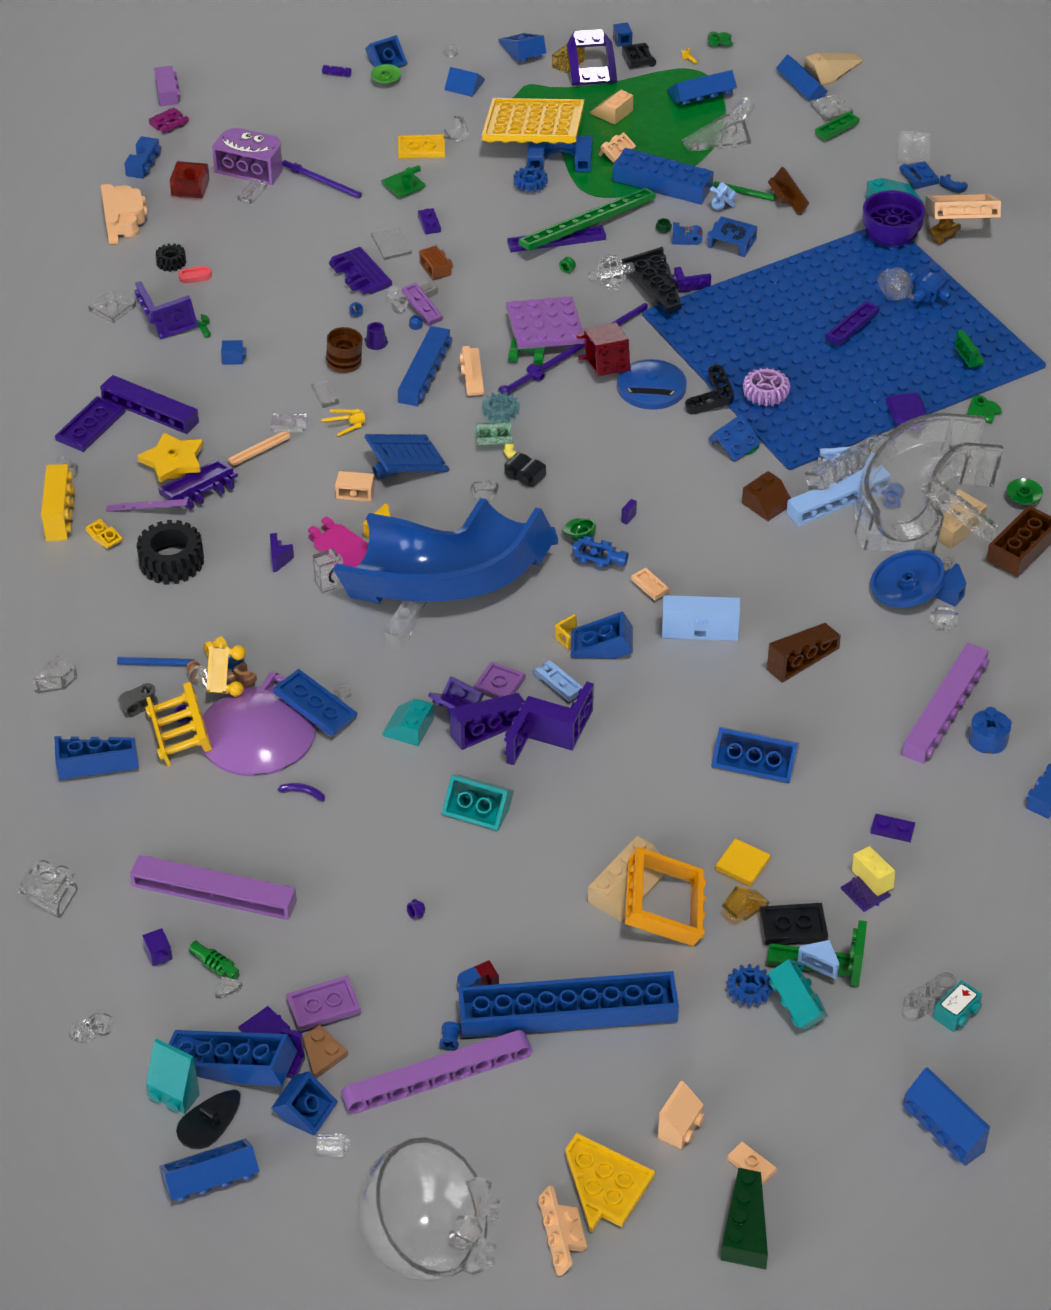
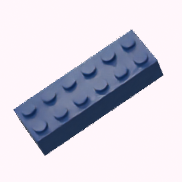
[613,148,714,205]

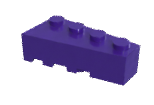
[449,693,525,750]

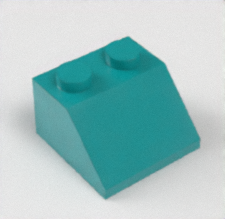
[382,698,434,746]

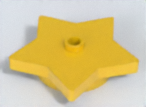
[137,433,203,482]

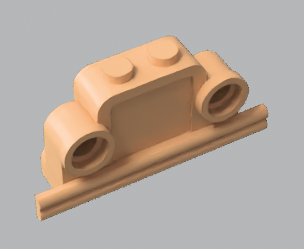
[101,184,148,245]

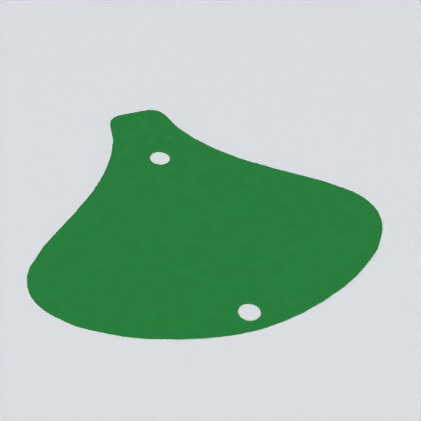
[513,68,726,198]

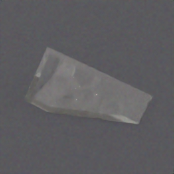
[681,111,751,151]

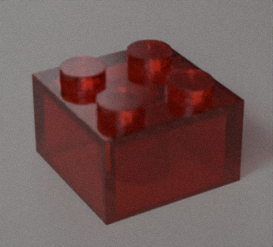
[169,161,210,198]

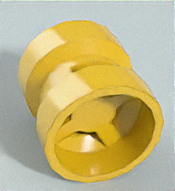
[203,636,228,658]

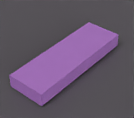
[402,282,443,326]

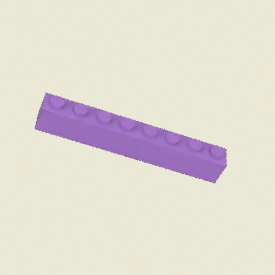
[902,643,990,764]
[130,855,297,920]

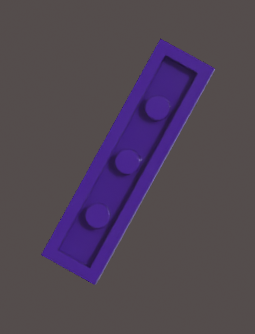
[826,301,880,346]

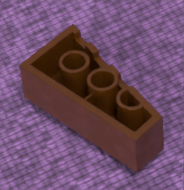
[767,623,841,683]

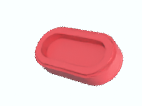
[178,266,212,283]

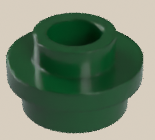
[656,218,672,233]

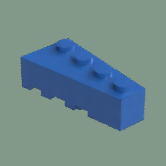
[54,736,139,780]

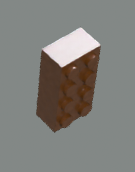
[986,505,1051,577]

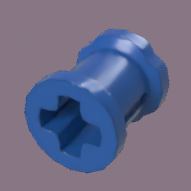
[439,1021,461,1051]

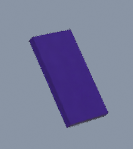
[55,396,126,452]

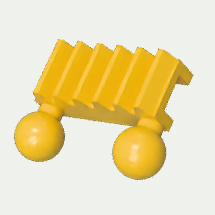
[206,645,246,697]

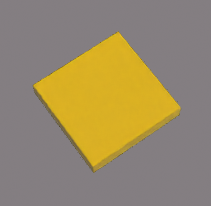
[715,838,771,887]

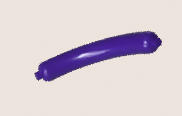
[277,783,325,801]

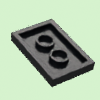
[759,903,828,945]

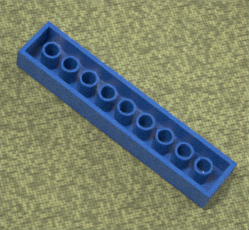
[458,971,679,1038]

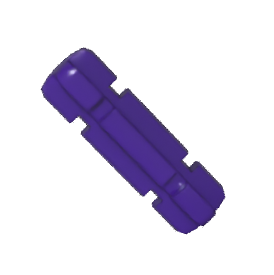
[322,65,352,77]

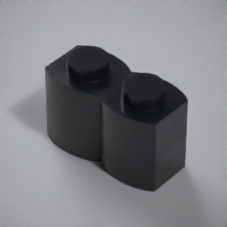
[504,452,546,487]

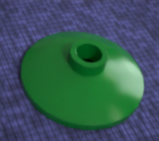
[1006,478,1043,505]

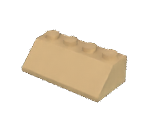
[588,836,666,922]

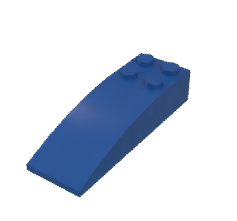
[169,1030,297,1086]

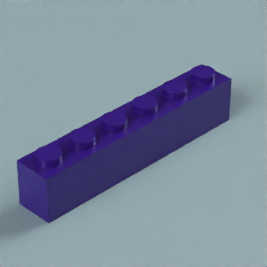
[100,375,199,434]

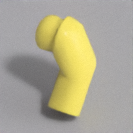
[503,443,525,459]

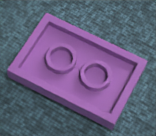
[286,976,361,1032]

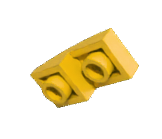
[85,518,123,549]

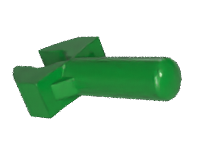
[195,314,211,338]

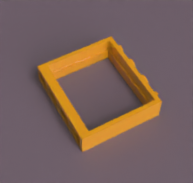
[625,846,706,946]

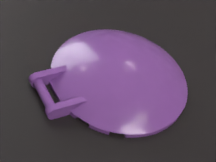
[200,671,316,776]

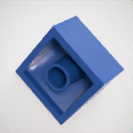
[365,35,408,67]
[271,1071,338,1135]

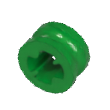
[559,257,576,273]

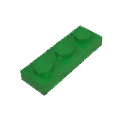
[815,112,860,141]

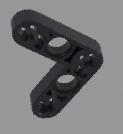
[685,364,735,414]

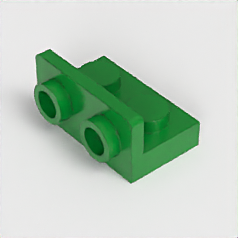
[954,330,985,368]

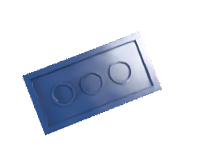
[273,669,358,737]

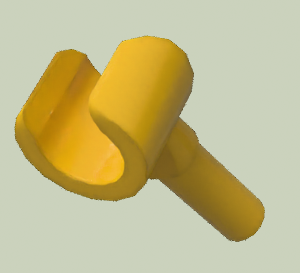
[681,48,698,65]

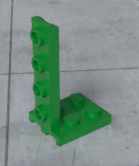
[766,920,867,986]

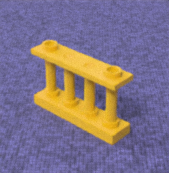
[145,682,212,766]

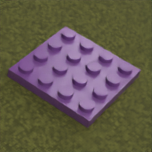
[506,297,585,349]

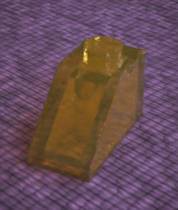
[722,886,770,921]

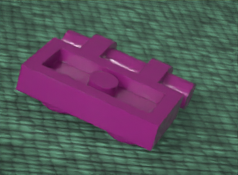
[149,107,189,133]

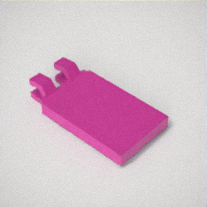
[308,516,369,567]

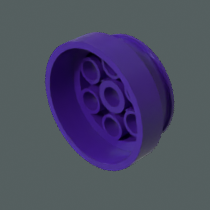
[862,190,925,246]

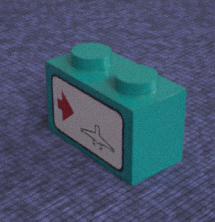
[933,980,982,1032]

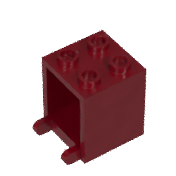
[576,323,631,377]

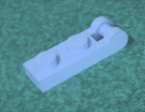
[533,660,583,702]

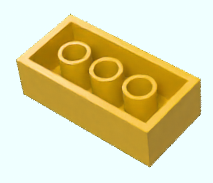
[41,464,75,541]

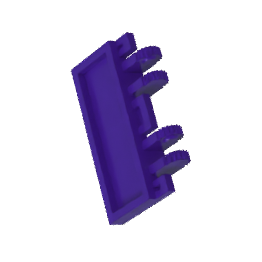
[329,247,392,295]
[158,459,238,510]

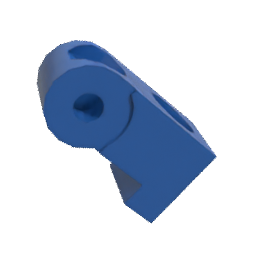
[672,222,703,245]

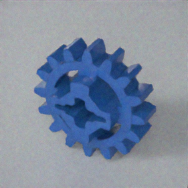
[513,166,548,192]
[726,964,773,1007]

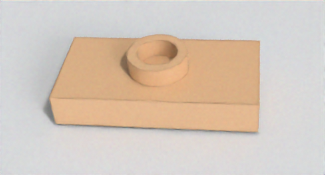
[631,568,669,601]
[727,1142,777,1186]

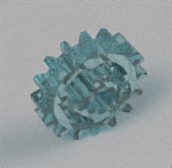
[482,392,520,423]

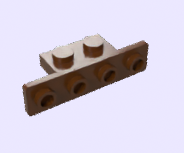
[768,167,809,215]

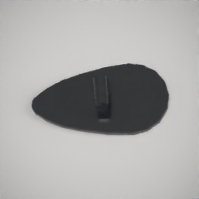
[176,1090,241,1149]

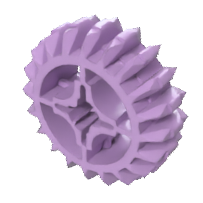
[743,367,790,406]

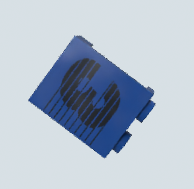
[707,216,757,257]

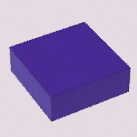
[621,499,637,525]

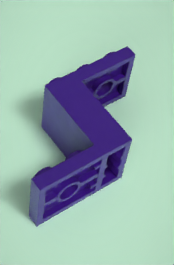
[504,681,594,765]

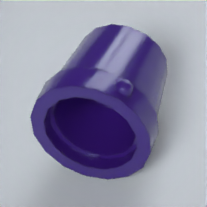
[364,322,388,350]

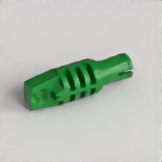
[188,940,240,981]

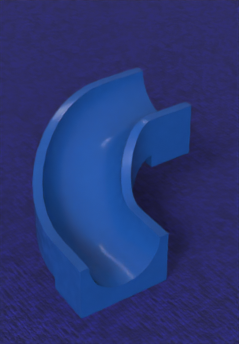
[333,498,556,604]

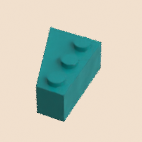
[768,959,828,1030]

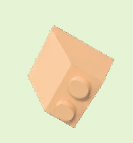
[590,90,633,125]
[658,1081,705,1150]

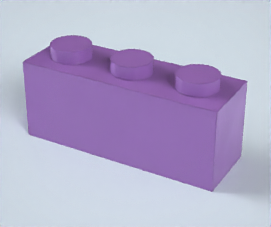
[154,66,181,106]

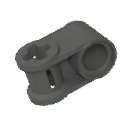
[118,683,158,717]

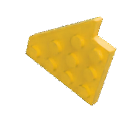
[565,1133,656,1232]

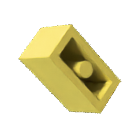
[852,846,895,896]

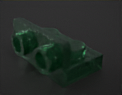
[476,422,513,445]

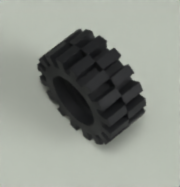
[155,243,186,272]

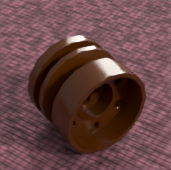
[326,327,363,373]

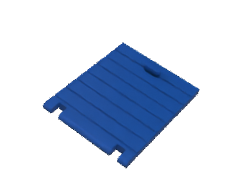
[364,434,450,472]

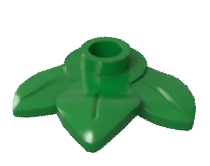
[707,31,734,46]
[968,395,1002,424]

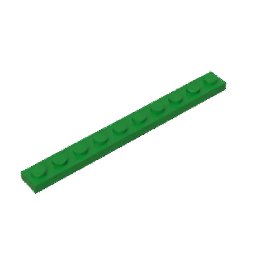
[519,187,656,251]

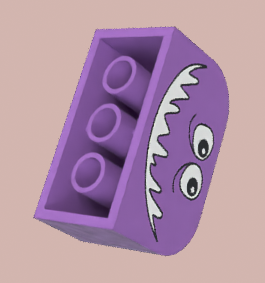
[212,128,283,185]

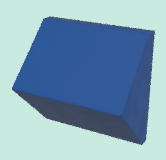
[445,67,485,97]

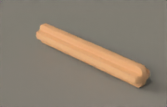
[228,430,290,467]

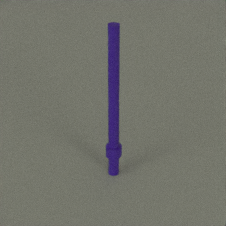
[282,160,362,199]

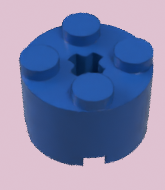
[969,707,1012,754]

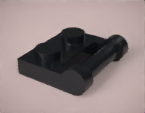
[622,43,656,68]

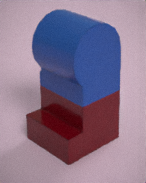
[457,960,499,992]

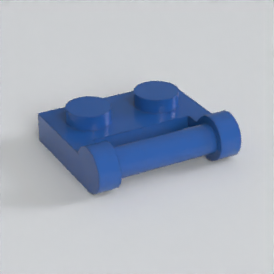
[899,161,939,189]

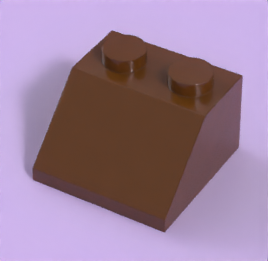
[742,471,791,521]

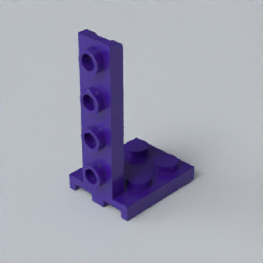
[134,281,198,339]

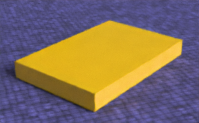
[398,134,445,159]

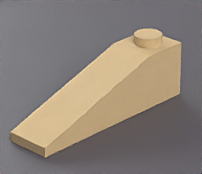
[804,53,863,87]

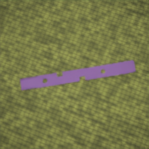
[106,499,188,511]

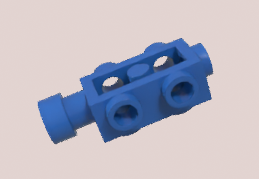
[572,536,629,568]

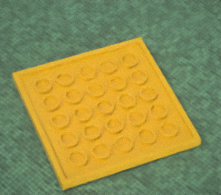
[482,98,584,144]

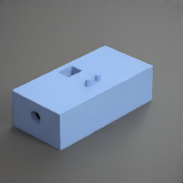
[662,595,740,641]

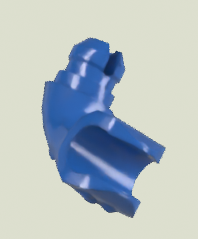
[939,174,968,192]

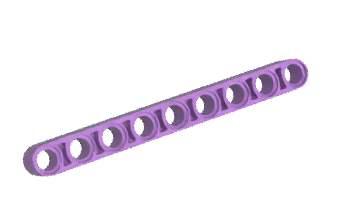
[341,1030,533,1114]

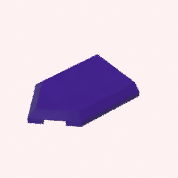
[886,393,929,433]

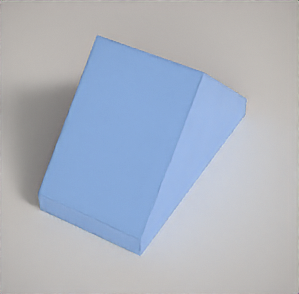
[797,940,839,979]

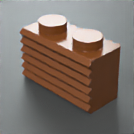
[419,245,453,280]

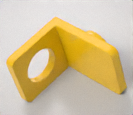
[555,614,577,650]

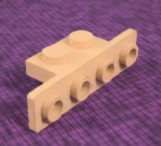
[460,346,484,396]
[538,1186,587,1276]

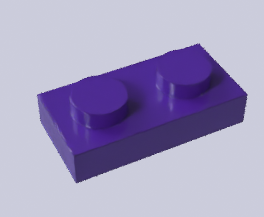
[418,208,441,235]
[871,813,915,843]

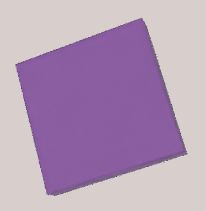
[473,662,526,698]

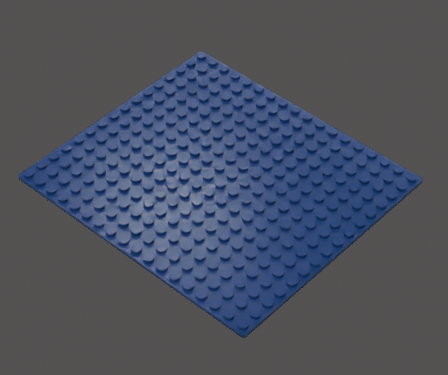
[642,229,1046,470]

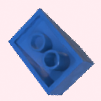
[498,33,547,61]
[571,611,633,658]

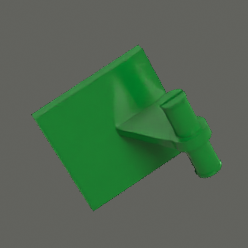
[381,165,426,198]

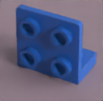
[708,414,761,461]

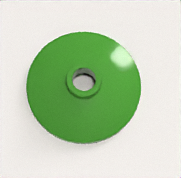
[371,64,401,83]

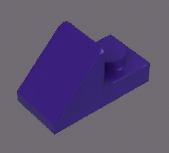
[270,533,294,572]

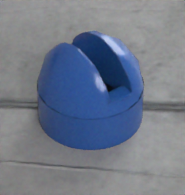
[349,302,363,316]
[409,315,423,330]

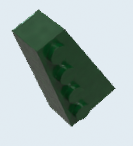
[721,1168,768,1270]

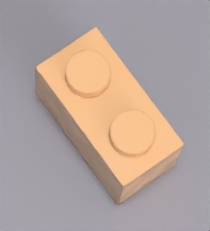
[335,471,375,502]

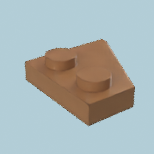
[303,1025,348,1079]

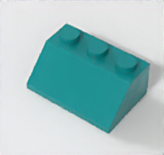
[441,774,514,831]

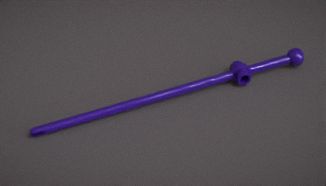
[498,303,648,398]

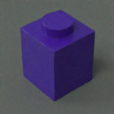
[142,928,173,966]

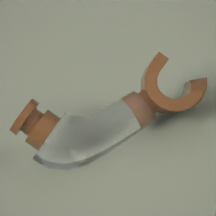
[186,661,257,688]

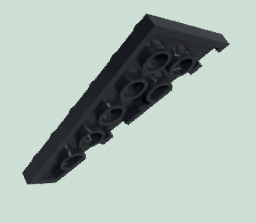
[619,247,681,314]

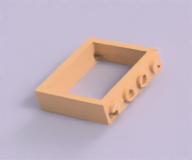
[925,194,1001,219]

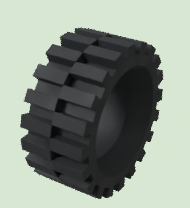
[137,520,204,585]

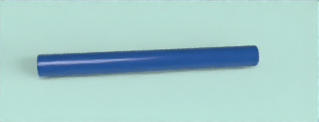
[117,657,195,666]

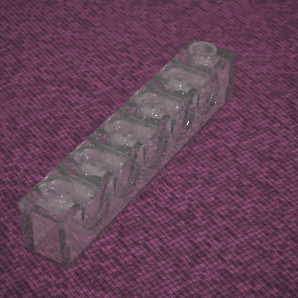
[805,434,894,490]

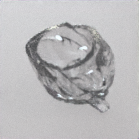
[877,268,914,300]

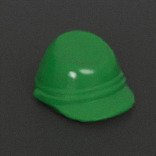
[562,518,596,542]

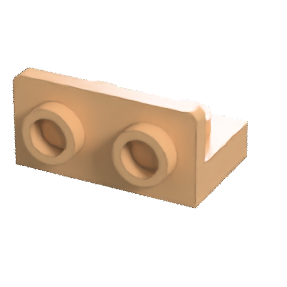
[598,133,636,163]

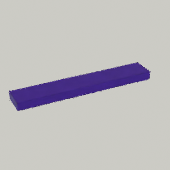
[507,226,606,253]

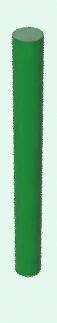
[713,181,776,201]

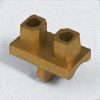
[929,219,961,245]

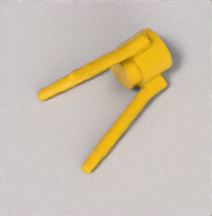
[321,409,365,436]

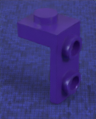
[672,267,711,293]

